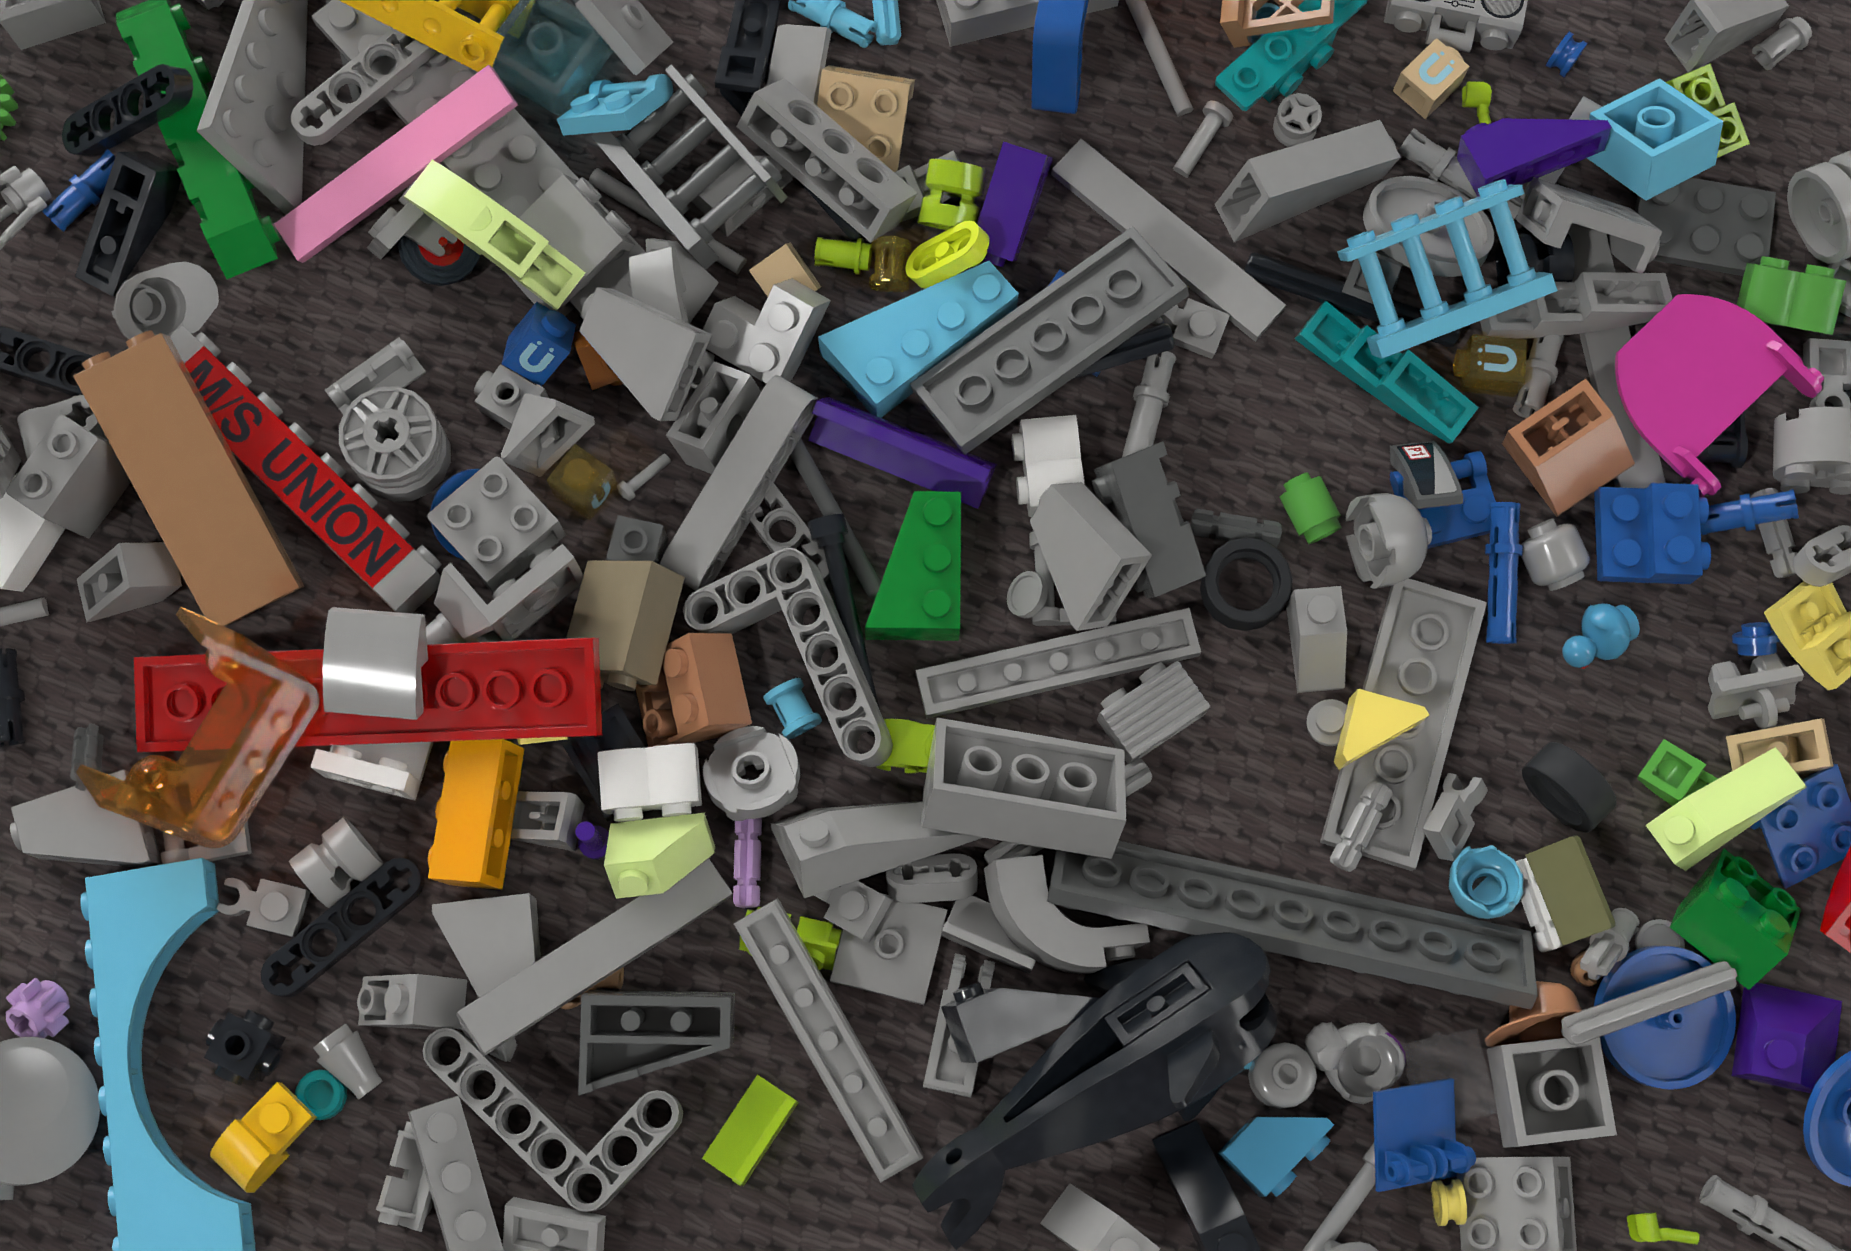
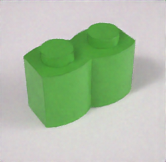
[1737,256,1846,335]

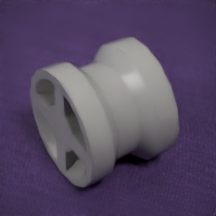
[1273,93,1322,147]

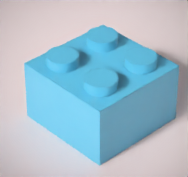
[1587,78,1723,201]

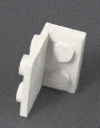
[311,742,433,800]

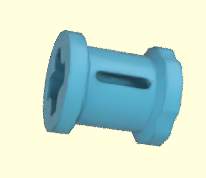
[763,678,822,740]

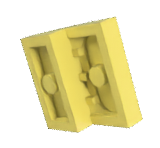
[1764,581,1851,690]

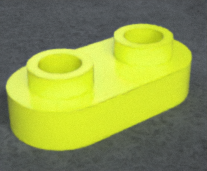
[905,221,989,289]

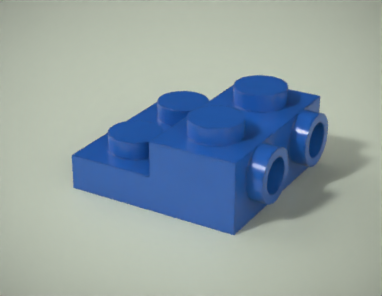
[1594,483,1711,584]

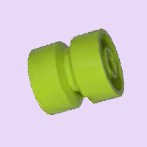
[918,159,987,230]

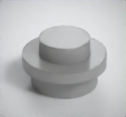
[1307,699,1347,746]

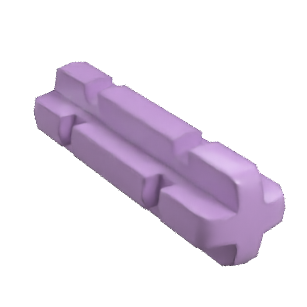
[733,818,762,908]

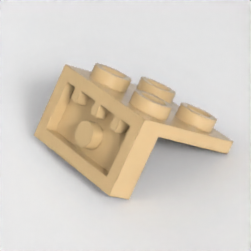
[817,65,915,172]

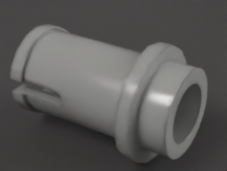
[1752,17,1812,70]

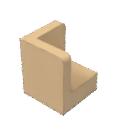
[749,242,821,297]

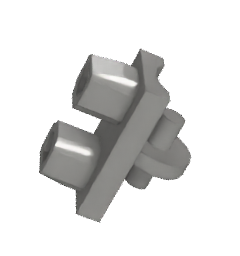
[1708,653,1804,730]

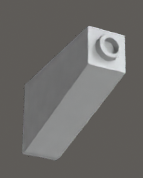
[1215,120,1401,242]

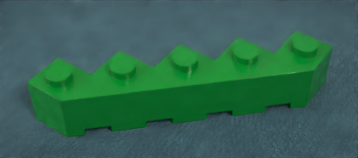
[116,0,281,279]

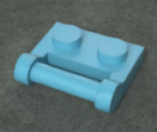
[557,74,673,136]

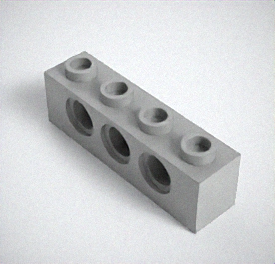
[736,78,918,242]

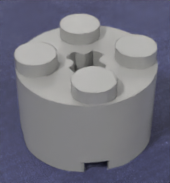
[1773,407,1851,495]

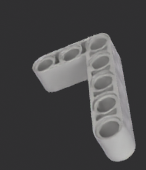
[683,548,893,767]
[423,1028,683,1212]

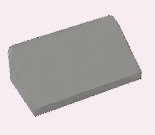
[766,24,832,106]

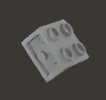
[427,457,566,593]
[1457,1157,1577,1251]

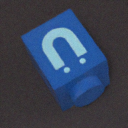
[502,302,576,387]

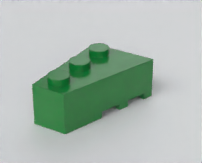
[865,491,961,641]

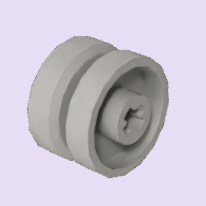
[1787,150,1851,264]

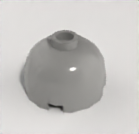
[1346,493,1432,589]

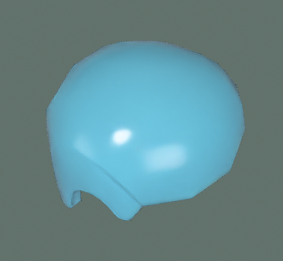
[1449,845,1523,919]

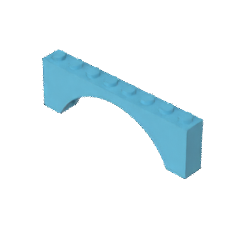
[81,858,256,1251]

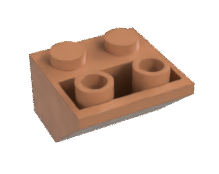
[1502,379,1635,517]
[636,633,752,747]

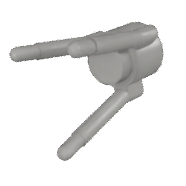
[0,166,52,250]

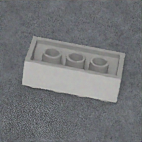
[921,718,1126,859]

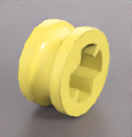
[1431,1179,1467,1226]

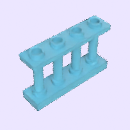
[1337,179,1558,358]

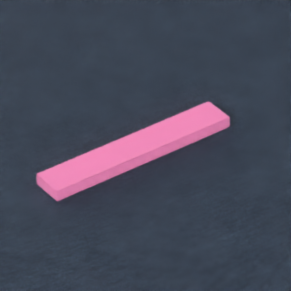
[274,65,518,263]

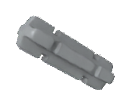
[1751,488,1797,578]
[1330,780,1392,872]

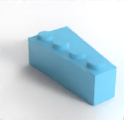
[818,261,1019,418]

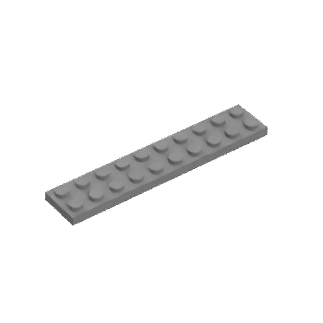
[312,0,646,320]

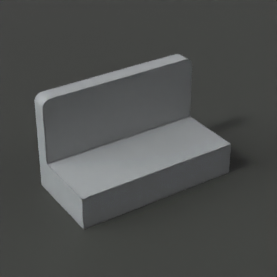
[941,896,1036,974]

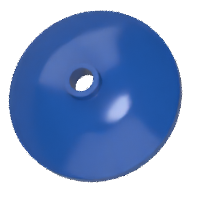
[1803,1051,1851,1187]

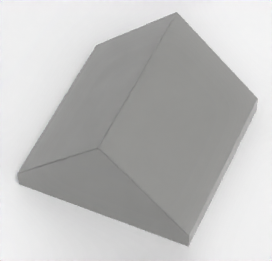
[0,0,106,50]

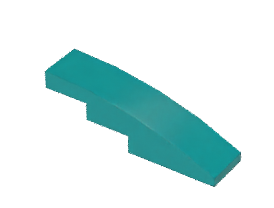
[1294,301,1479,444]

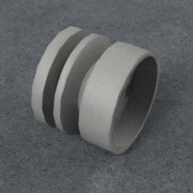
[339,386,451,502]

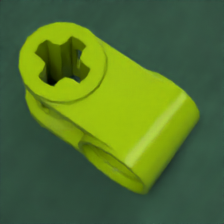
[876,719,935,773]

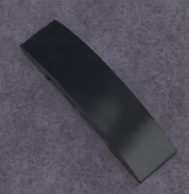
[715,0,781,93]

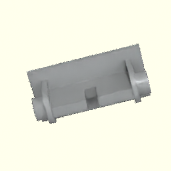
[325,337,426,415]
[376,1121,433,1232]

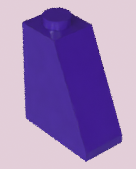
[977,141,1053,267]

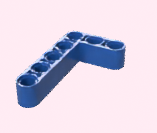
[1031,0,1089,114]

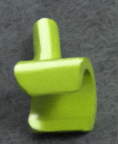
[1462,81,1492,124]
[1627,1213,1699,1245]

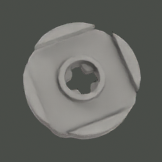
[703,726,800,821]

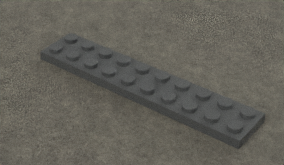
[1047,841,1538,1010]

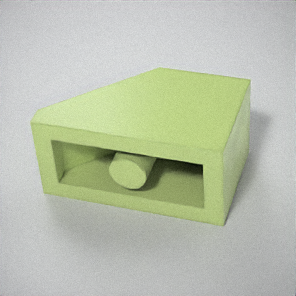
[604,813,715,899]

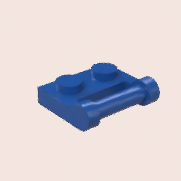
[1390,451,1496,549]

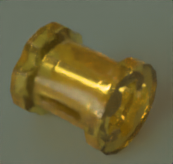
[869,236,912,293]

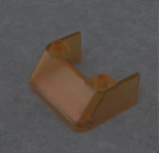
[76,607,320,849]

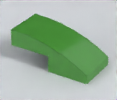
[1637,739,1718,806]

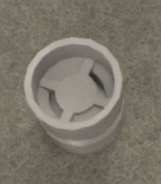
[289,817,383,908]

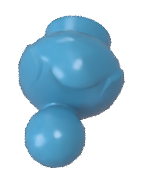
[1562,603,1640,669]

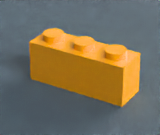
[428,739,524,890]

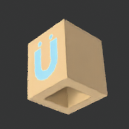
[1393,38,1470,119]

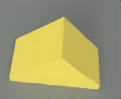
[1334,689,1429,770]

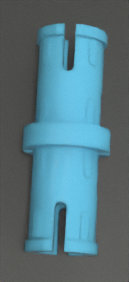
[788,0,877,48]

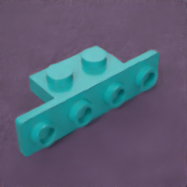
[1215,0,1368,111]

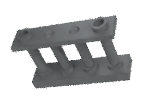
[591,64,788,270]

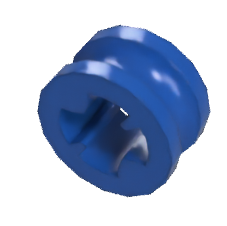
[1546,31,1588,77]

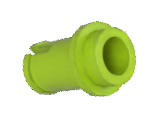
[814,237,872,274]

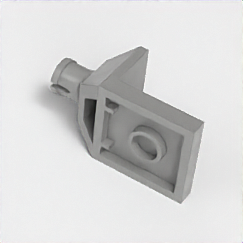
[426,544,583,645]

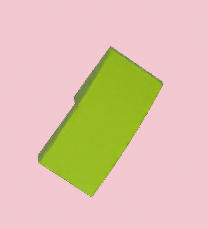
[1666,64,1750,158]

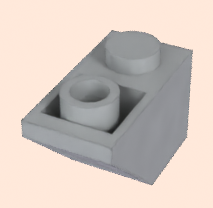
[357,974,467,1030]

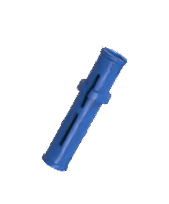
[1485,502,1523,644]

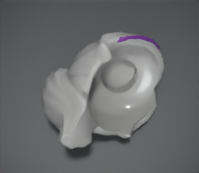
[1305,1022,1406,1104]

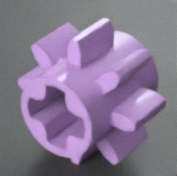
[6,978,70,1038]

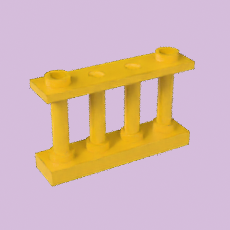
[339,0,530,72]

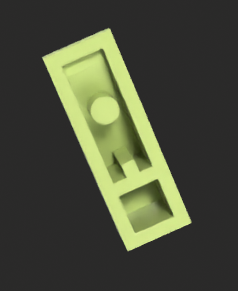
[1646,747,1807,871]

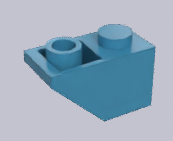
[1217,1117,1334,1197]

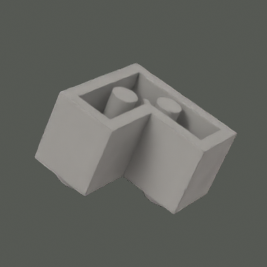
[703,278,831,384]

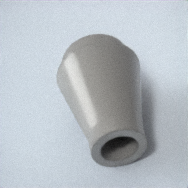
[313,1024,383,1100]

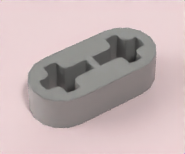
[1792,525,1851,587]
[886,854,978,903]

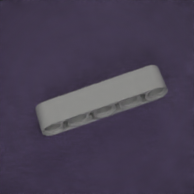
[660,375,818,591]

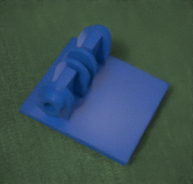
[1750,763,1851,889]
[1373,1078,1476,1192]

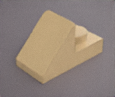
[1726,718,1833,777]

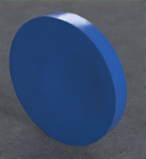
[1594,946,1736,1089]

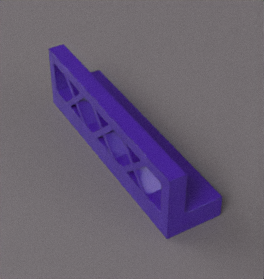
[808,397,997,509]

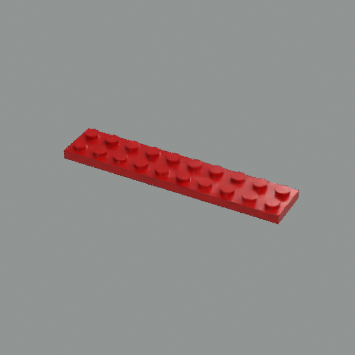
[134,637,602,752]

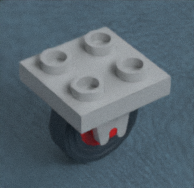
[367,179,480,286]

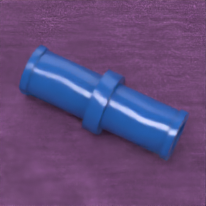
[42,149,115,232]
[1700,489,1799,536]

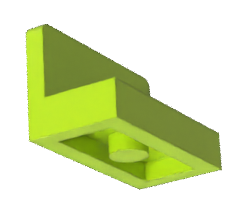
[702,1074,799,1186]

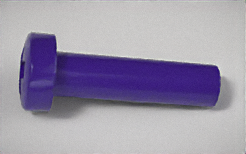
[575,821,609,859]

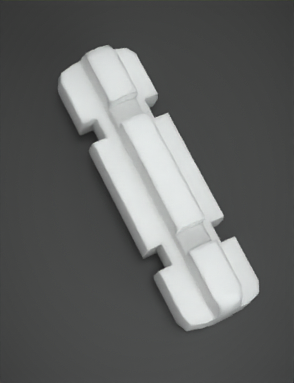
[1515,858,1562,952]

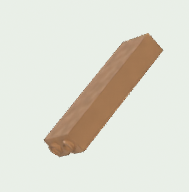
[73,330,304,631]

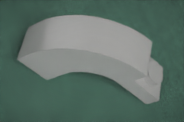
[984,855,1150,974]

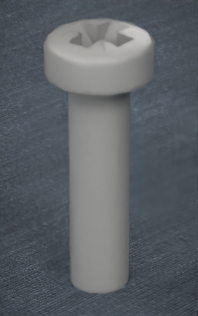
[1173,100,1233,178]

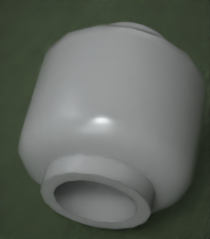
[1521,518,1590,591]
[1248,1042,1317,1109]

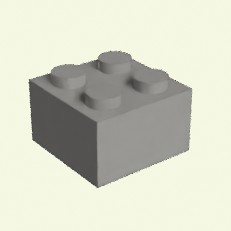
[1487,1037,1617,1148]

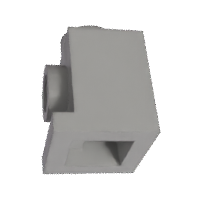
[474,364,549,430]

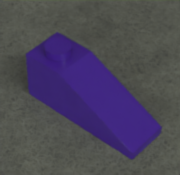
[1457,118,1612,197]

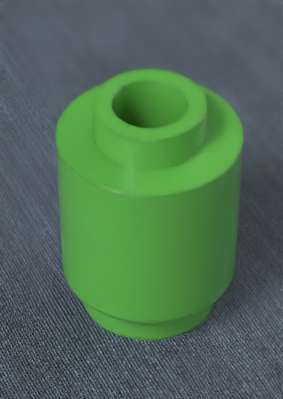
[1279,472,1342,545]

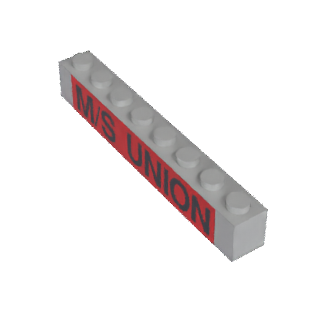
[170,325,442,613]

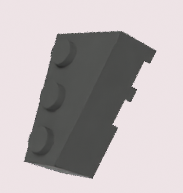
[1092,441,1206,598]
[578,990,735,1096]

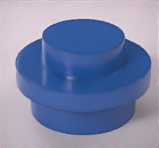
[1732,622,1780,656]

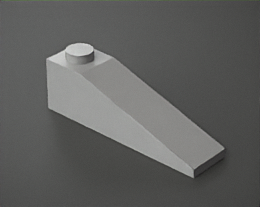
[771,801,983,898]

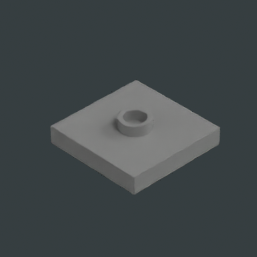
[575,0,673,75]
[830,893,947,1005]

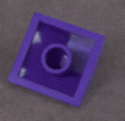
[1732,982,1842,1093]

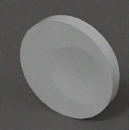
[1363,176,1494,277]
[0,1037,100,1186]

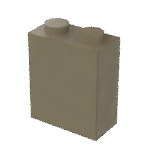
[566,561,685,691]

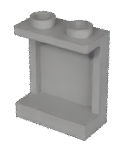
[507,174,636,316]
[1515,177,1662,274]
[6,415,131,539]

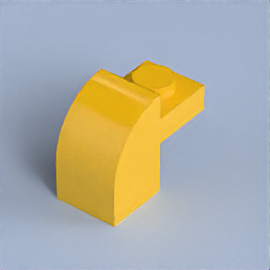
[210,1082,316,1193]

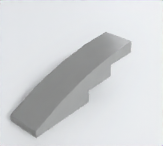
[1480,272,1673,340]

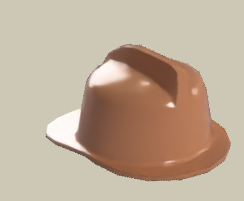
[1485,981,1582,1047]

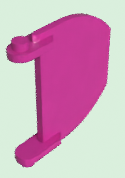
[1615,294,1824,497]

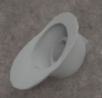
[111,261,219,339]

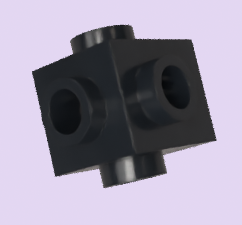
[204,1009,286,1085]

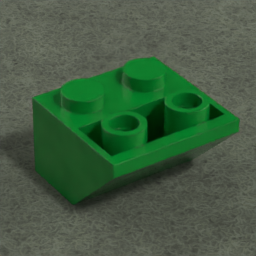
[1670,848,1801,990]

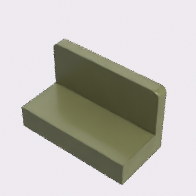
[1525,835,1615,946]

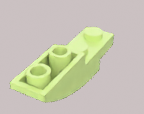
[404,159,586,311]

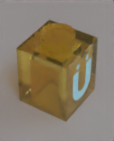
[1453,334,1527,397]
[546,444,618,520]

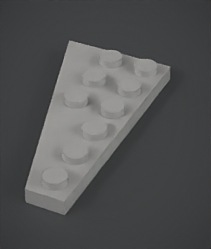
[197,0,308,215]

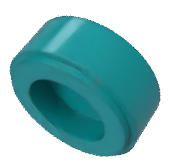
[295,1070,347,1120]

